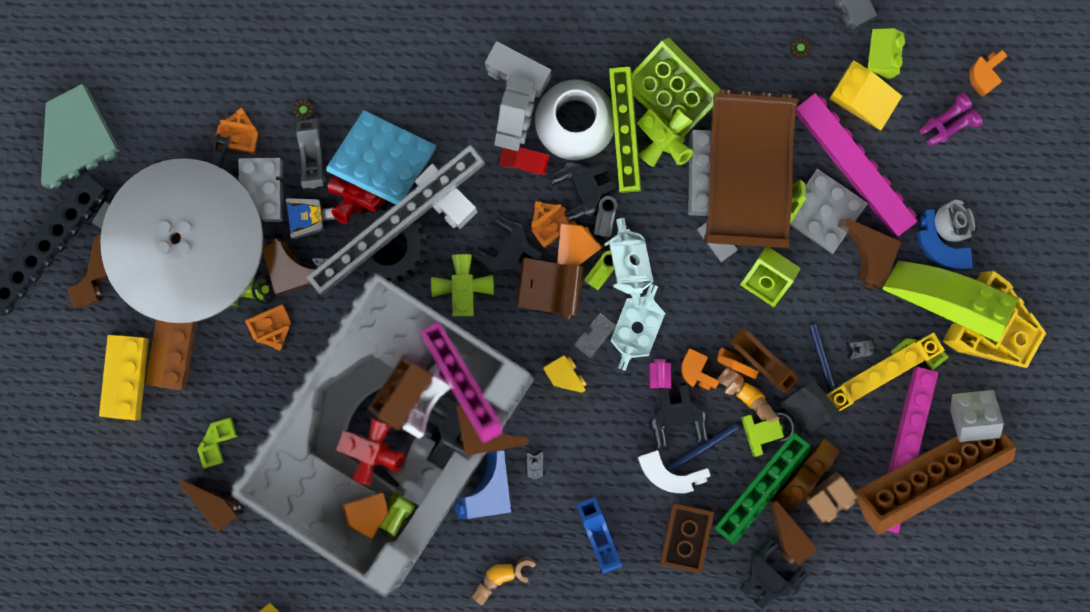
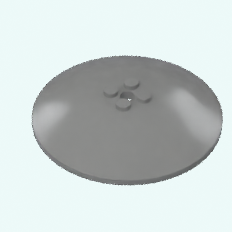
[101,159,263,323]

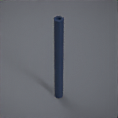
[809,324,836,392]
[666,422,740,473]

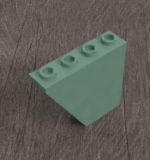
[41,84,120,189]

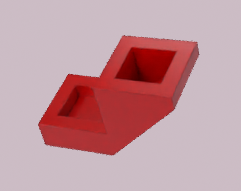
[499,147,549,175]

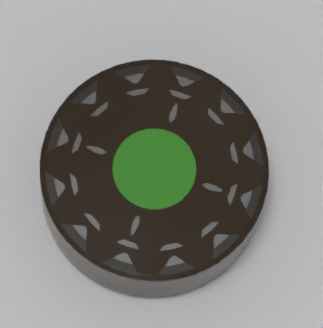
[790,37,811,59]
[293,100,314,121]

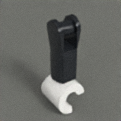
[209,133,231,169]

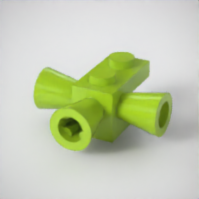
[637,108,694,167]
[431,254,494,317]

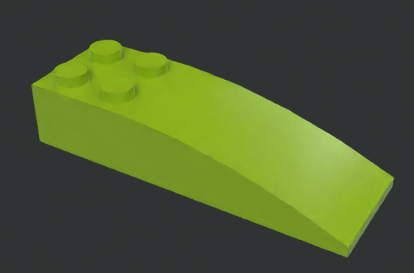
[883,261,1019,342]

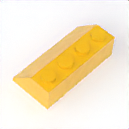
[99,335,149,420]

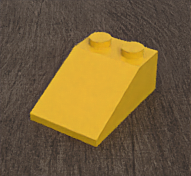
[829,61,902,131]

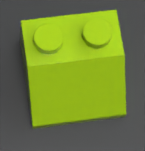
[868,28,905,79]
[740,247,801,307]

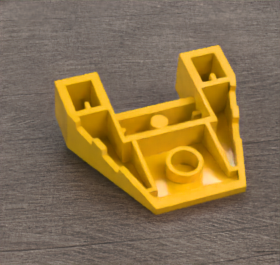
[943,271,1046,368]

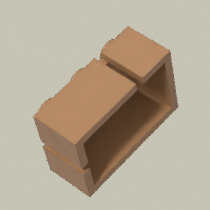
[805,472,857,522]

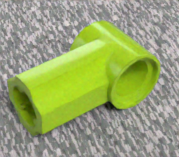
[584,251,614,290]
[379,491,415,537]

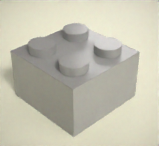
[950,390,1004,442]

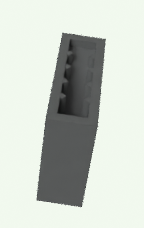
[386,431,435,497]

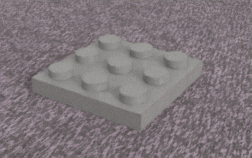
[790,169,868,254]

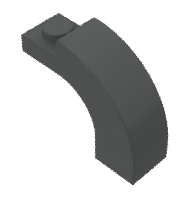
[296,119,325,188]

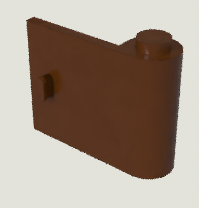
[516,258,584,320]

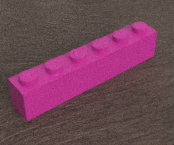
[420,322,502,443]

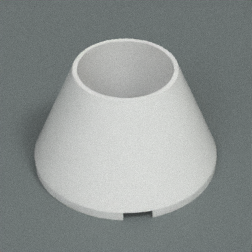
[535,80,614,160]

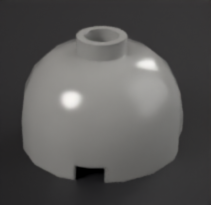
[935,200,975,242]

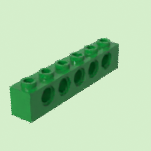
[714,432,812,545]

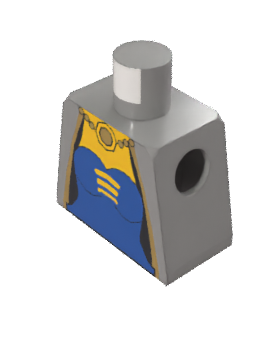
[286,199,335,239]

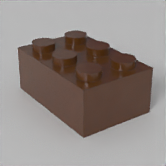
[368,355,434,430]
[659,503,714,574]

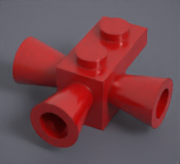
[328,175,386,224]
[337,418,404,485]

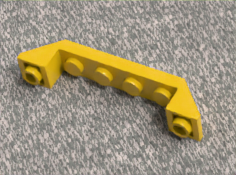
[826,333,945,411]

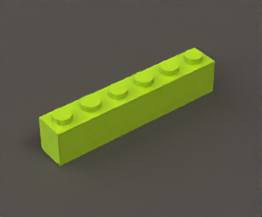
[609,67,641,193]

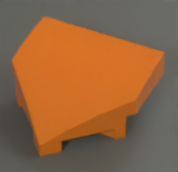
[216,108,259,154]
[531,201,577,249]
[557,223,603,266]
[245,303,291,351]
[717,348,758,379]
[342,492,388,539]

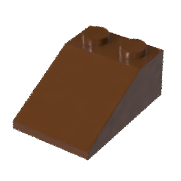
[178,479,244,532]
[769,500,818,565]

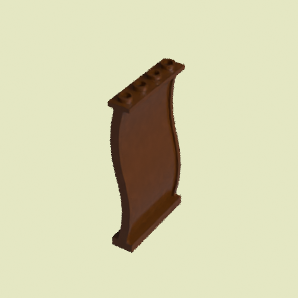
[704,90,798,248]

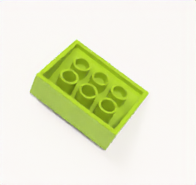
[632,38,721,137]

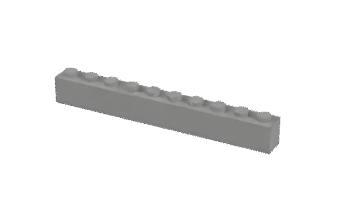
[307,145,485,294]

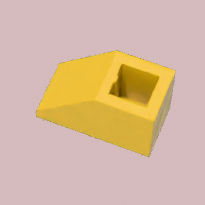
[543,355,587,393]

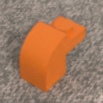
[969,50,1007,97]
[681,348,719,391]

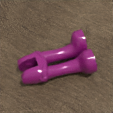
[919,92,983,146]

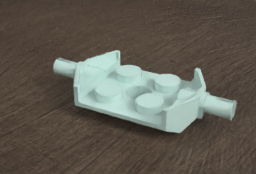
[605,218,653,307]
[611,284,665,371]

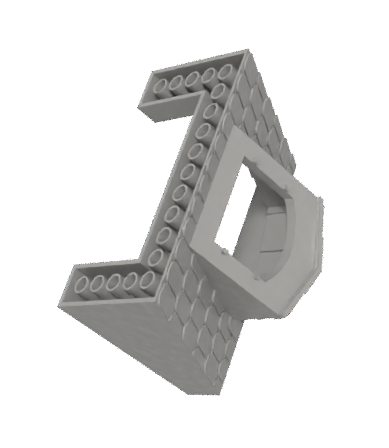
[232,275,534,596]

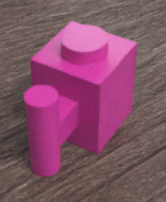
[649,359,671,388]

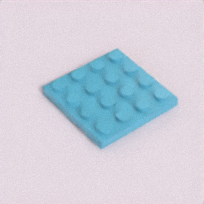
[326,110,436,205]

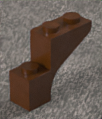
[67,234,108,309]
[729,327,799,394]
[774,438,840,512]

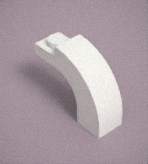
[402,364,450,438]
[638,450,710,493]

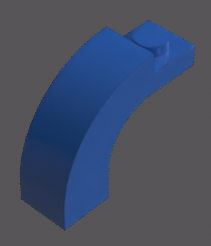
[916,209,973,270]
[576,497,622,574]

